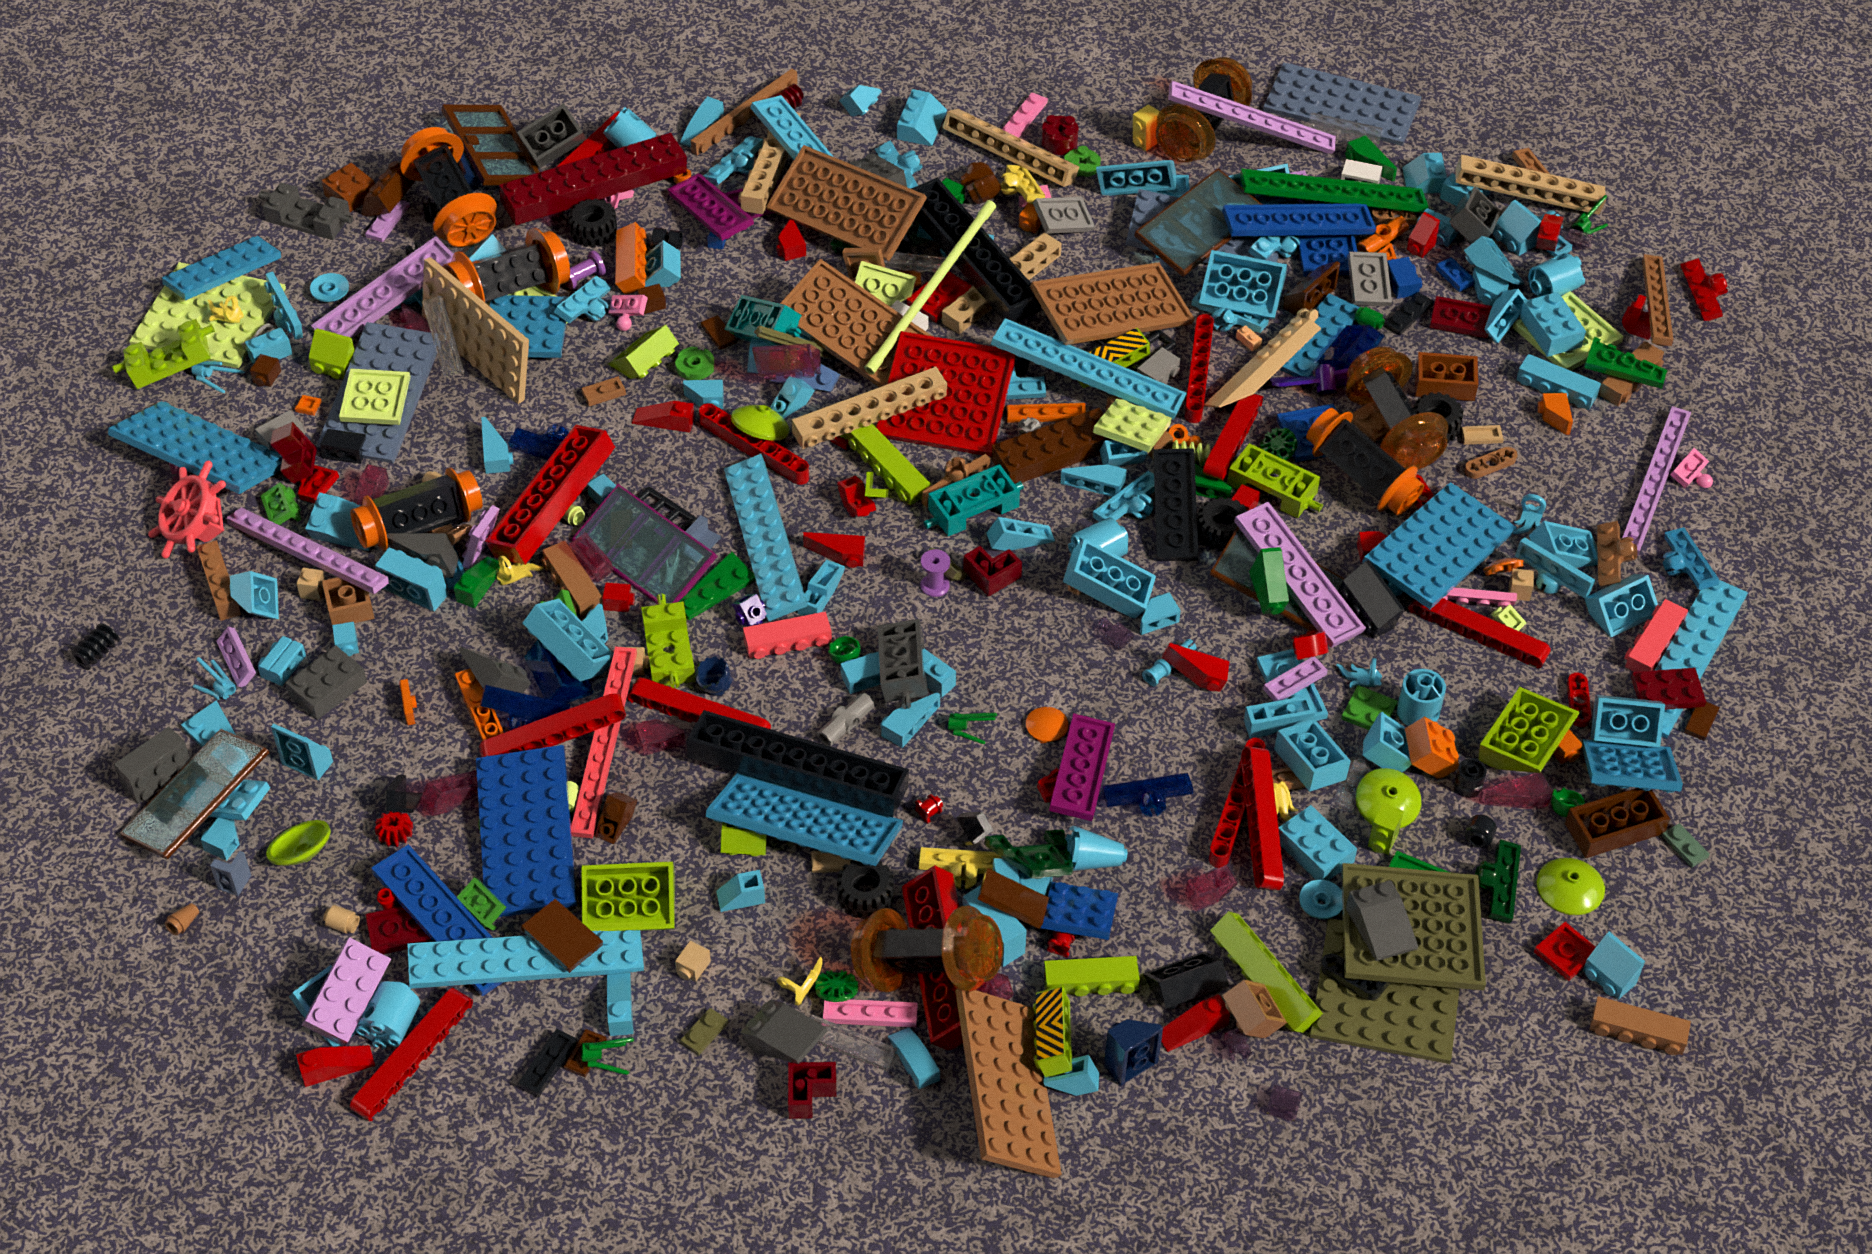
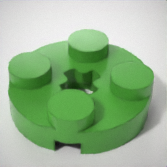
[1064,146,1101,177]
[675,347,715,380]

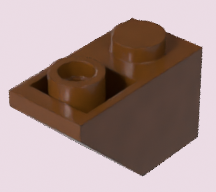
[595,792,638,844]

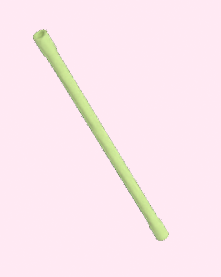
[864,200,996,375]

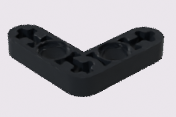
[1321,953,1391,1000]

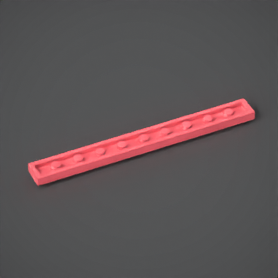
[571,646,637,839]

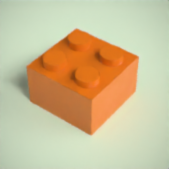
[1405,716,1459,779]

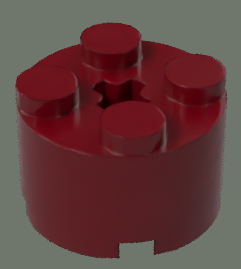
[1041,115,1079,155]

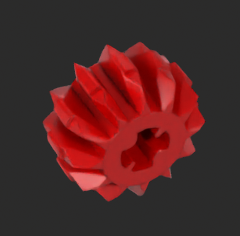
[374,811,413,847]

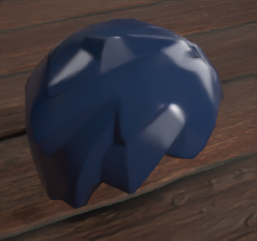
[695,656,733,696]

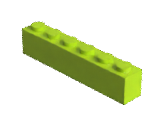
[840,424,930,506]
[1210,911,1323,1033]

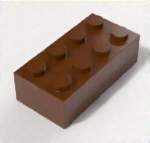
[1565,788,1670,858]

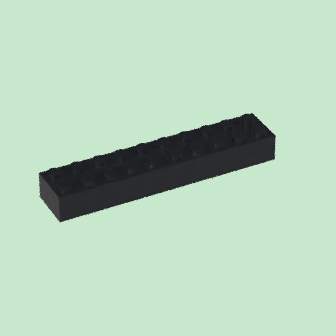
[911,177,1041,322]
[687,710,909,817]

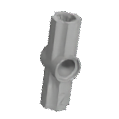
[817,693,874,746]

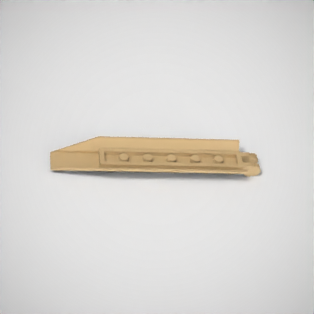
[1204,308,1321,408]

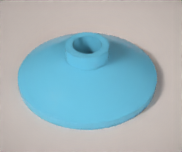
[310,273,349,302]
[1299,880,1343,919]

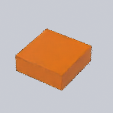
[295,395,322,416]

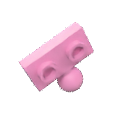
[609,295,647,331]
[1670,448,1713,488]

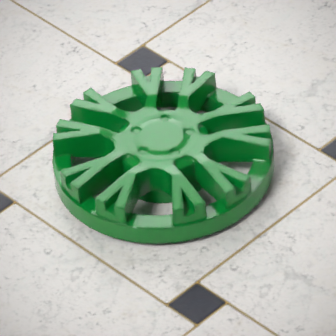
[1260,427,1298,460]
[815,970,858,1002]

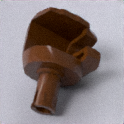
[960,162,1001,204]

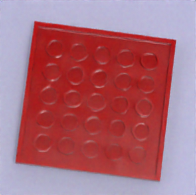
[876,331,1016,457]

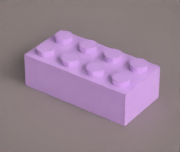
[302,937,391,1046]

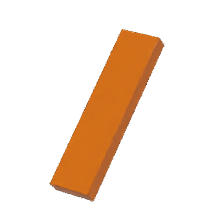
[1006,403,1086,423]

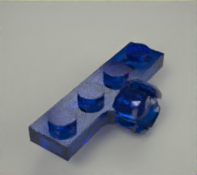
[508,424,569,460]
[480,684,570,730]
[1102,773,1193,817]

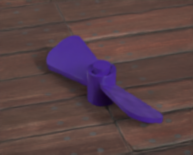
[1270,363,1380,394]

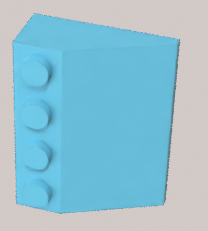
[1199,250,1287,319]

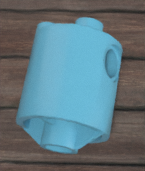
[603,107,656,148]
[1528,253,1585,297]
[1068,517,1128,557]
[1396,669,1446,726]
[356,981,420,1049]

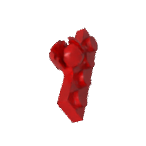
[1680,258,1728,321]

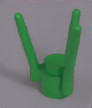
[1572,195,1608,237]
[948,713,997,744]
[581,1037,634,1075]

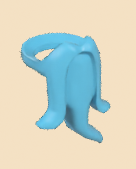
[1513,494,1546,534]
[1336,658,1382,688]

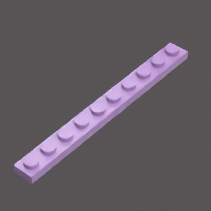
[1168,81,1336,154]
[1622,406,1691,556]
[226,507,389,594]

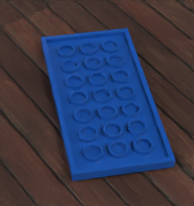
[476,745,577,917]

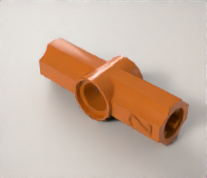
[1357,216,1409,252]

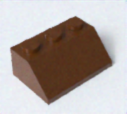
[362,161,415,216]
[1283,261,1340,316]

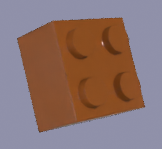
[321,163,375,212]

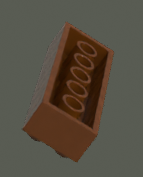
[991,408,1112,484]

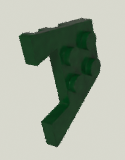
[984,829,1073,879]

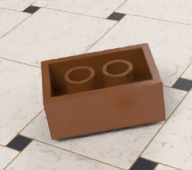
[1415,352,1478,401]

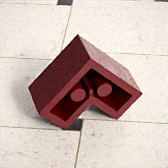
[270,422,317,484]
[963,546,1022,597]
[788,1062,837,1119]

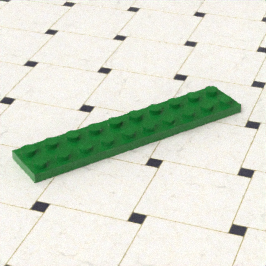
[1240,168,1428,213]

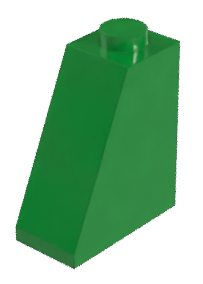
[1249,547,1289,615]

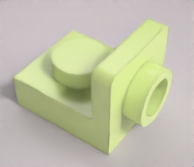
[1491,604,1526,631]

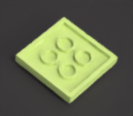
[339,369,411,425]
[1093,399,1172,453]

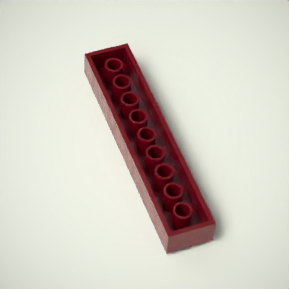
[499,132,687,226]

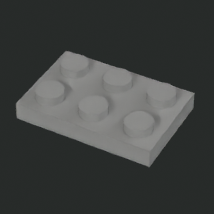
[1033,197,1095,233]
[1347,252,1392,306]

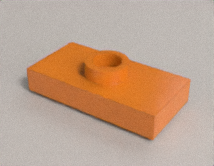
[399,679,417,725]

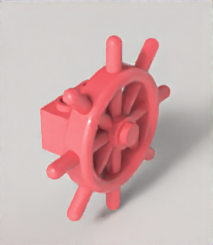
[148,460,226,559]

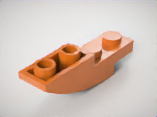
[455,668,504,741]

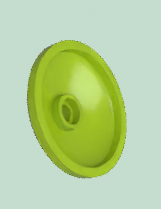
[731,405,790,441]
[1355,768,1421,828]
[266,820,331,866]
[1537,858,1605,915]

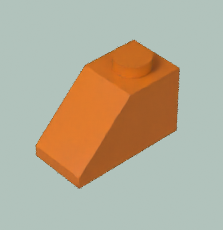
[1537,393,1573,435]

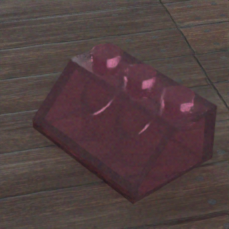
[752,344,821,380]

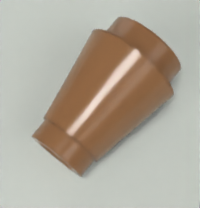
[165,903,199,936]

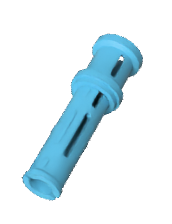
[1142,639,1196,687]

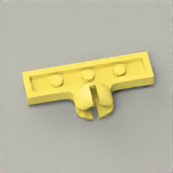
[1000,165,1045,204]
[919,847,1002,889]

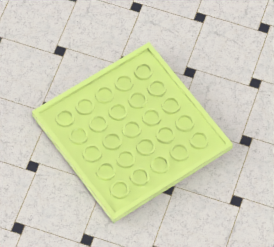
[129,262,286,369]

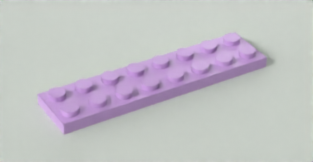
[311,236,453,338]
[1234,502,1366,648]

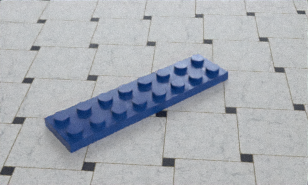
[1222,204,1376,236]
[371,844,503,996]

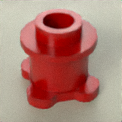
[915,794,943,824]
[1047,931,1075,958]

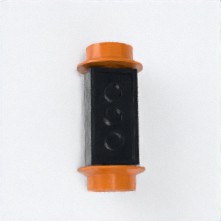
[1306,408,1424,516]
[350,467,483,551]

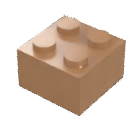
[322,577,375,627]
[1222,980,1287,1038]

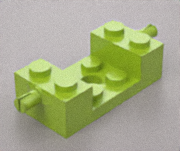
[112,319,215,389]
[1227,443,1323,518]
[641,593,696,688]

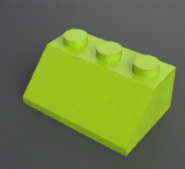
[608,325,679,379]

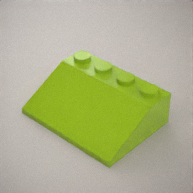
[1478,687,1579,773]
[582,861,675,931]

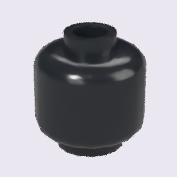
[1465,815,1497,848]

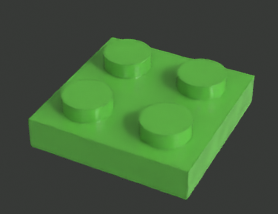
[1341,685,1398,730]

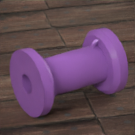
[565,250,606,291]
[921,549,950,597]

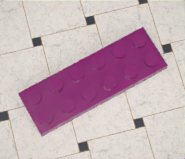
[668,173,754,241]
[1049,713,1115,821]

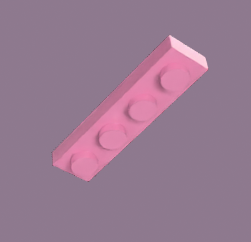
[1002,93,1048,137]
[1443,588,1517,608]
[823,1000,918,1028]

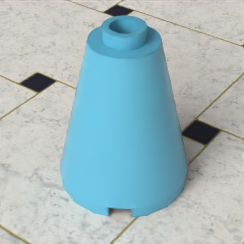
[1066,826,1127,871]

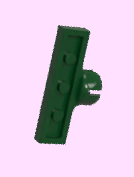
[1475,839,1521,924]

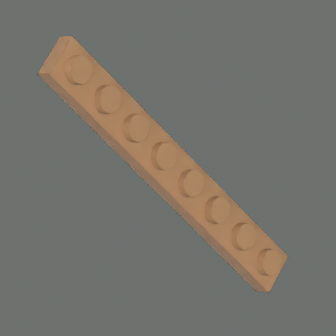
[691,69,798,156]
[1642,254,1673,346]

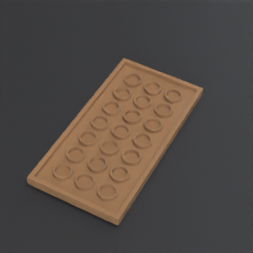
[766,145,927,262]
[780,259,932,387]
[1030,262,1195,345]
[955,986,1062,1178]

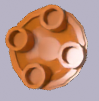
[1483,558,1524,576]
[1026,707,1068,743]

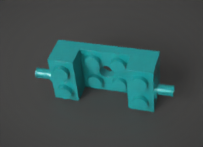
[725,295,802,350]
[924,464,1024,537]

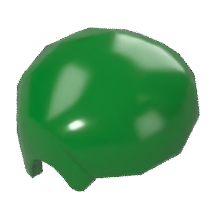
[828,636,861,665]
[1551,787,1585,818]

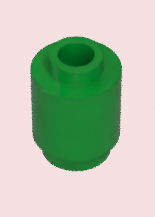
[1354,307,1385,332]

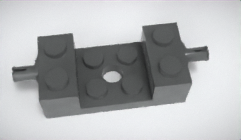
[259,182,353,240]
[878,619,928,709]

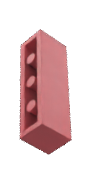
[1624,599,1688,672]
[743,612,832,659]

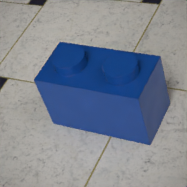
[1387,257,1422,299]

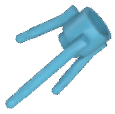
[192,361,245,393]
[193,657,236,700]

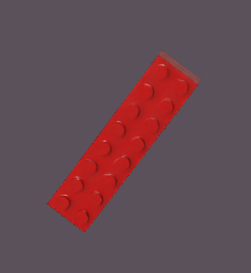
[485,425,615,565]
[902,865,976,1050]

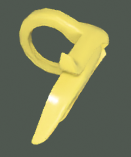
[208,295,244,323]
[497,555,544,585]
[1273,781,1298,822]
[776,957,822,1006]

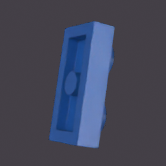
[1436,257,1475,292]

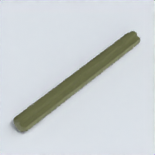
[754,326,836,360]

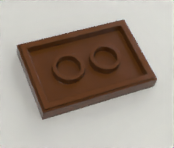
[978,868,1049,929]
[521,899,603,973]

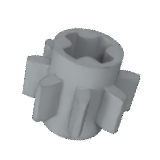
[1017,417,1041,436]

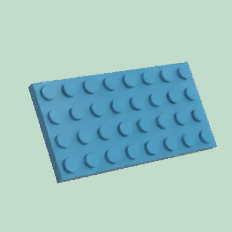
[108,401,283,494]
[1362,482,1517,610]
[706,773,903,866]

